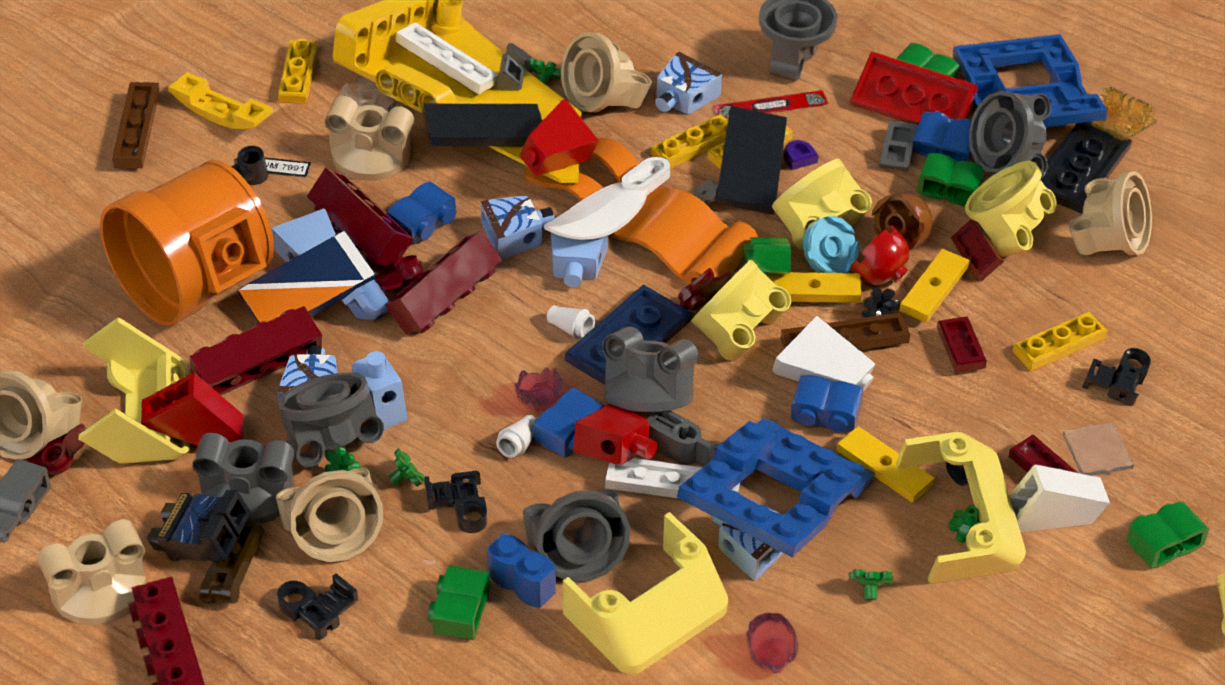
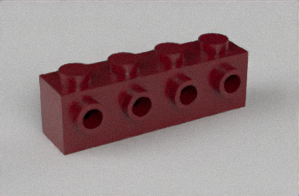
[306,167,414,268]
[385,230,502,334]
[190,306,322,395]
[128,576,205,685]

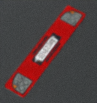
[713,90,828,119]

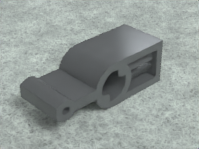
[647,410,719,467]
[0,459,51,543]

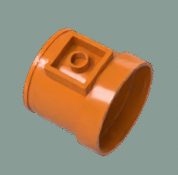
[100,160,274,326]

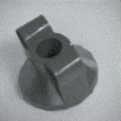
[758,0,838,81]
[969,91,1051,178]
[602,327,698,412]
[278,373,384,467]
[192,433,295,524]
[523,489,630,582]

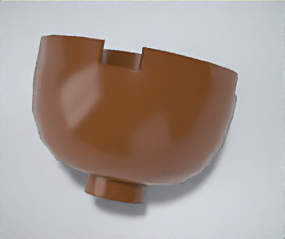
[871,192,933,251]

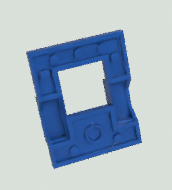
[953,34,1107,127]
[677,418,875,557]

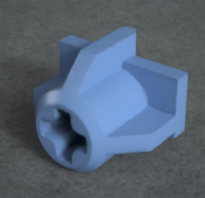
[342,280,389,321]

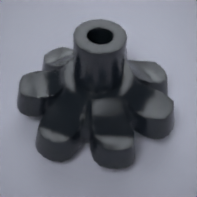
[862,287,900,318]

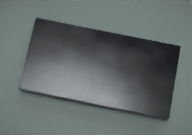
[422,103,542,146]
[715,106,787,215]
[1040,122,1132,214]

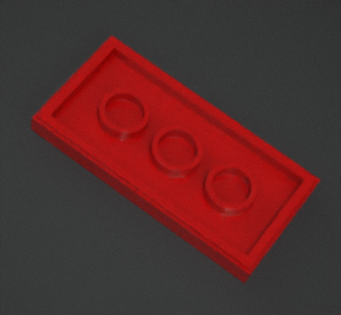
[850,51,978,125]

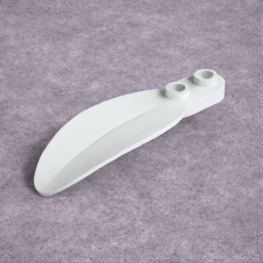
[544,157,670,240]

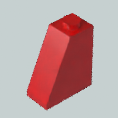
[519,99,599,177]
[141,372,243,445]

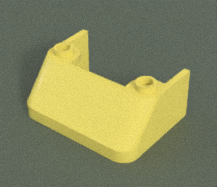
[79,317,190,464]
[896,432,1026,584]
[563,512,728,674]

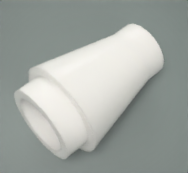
[547,305,595,339]
[496,415,537,458]

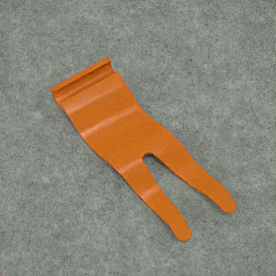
[524,138,758,284]

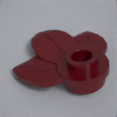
[375,255,424,292]
[678,268,733,310]
[26,424,86,475]

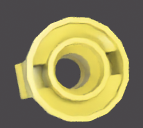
[772,158,872,251]
[965,161,1057,257]
[691,260,791,361]

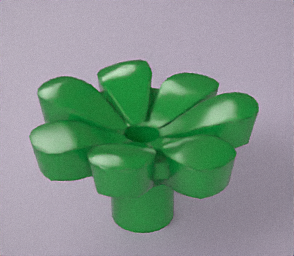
[529,58,561,85]
[324,446,361,472]
[388,448,424,487]
[948,505,980,543]
[849,569,894,600]

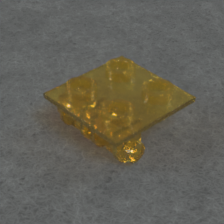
[1089,87,1157,140]

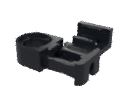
[1082,348,1151,406]
[424,471,487,533]
[277,573,358,640]

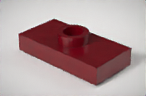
[950,219,1004,282]
[937,316,987,373]
[1008,434,1078,473]

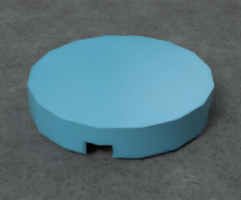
[803,216,859,273]

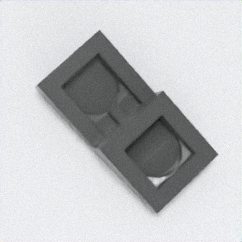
[879,120,918,171]

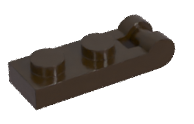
[199,522,265,604]

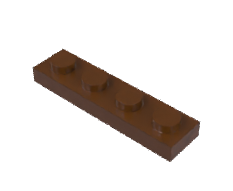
[112,82,160,168]
[780,312,910,350]

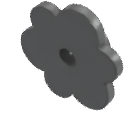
[693,179,719,205]

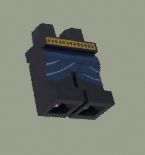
[147,490,251,562]

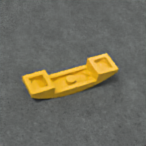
[168,72,273,130]

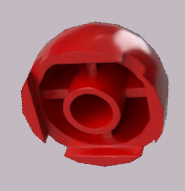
[850,225,910,286]

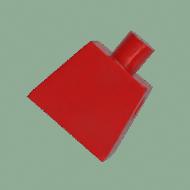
[574,404,657,465]

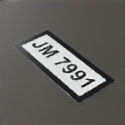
[265,157,311,177]

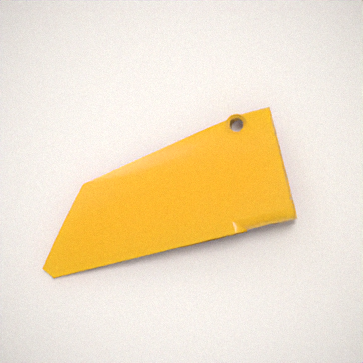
[333,0,581,183]

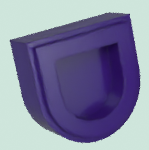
[784,140,819,170]

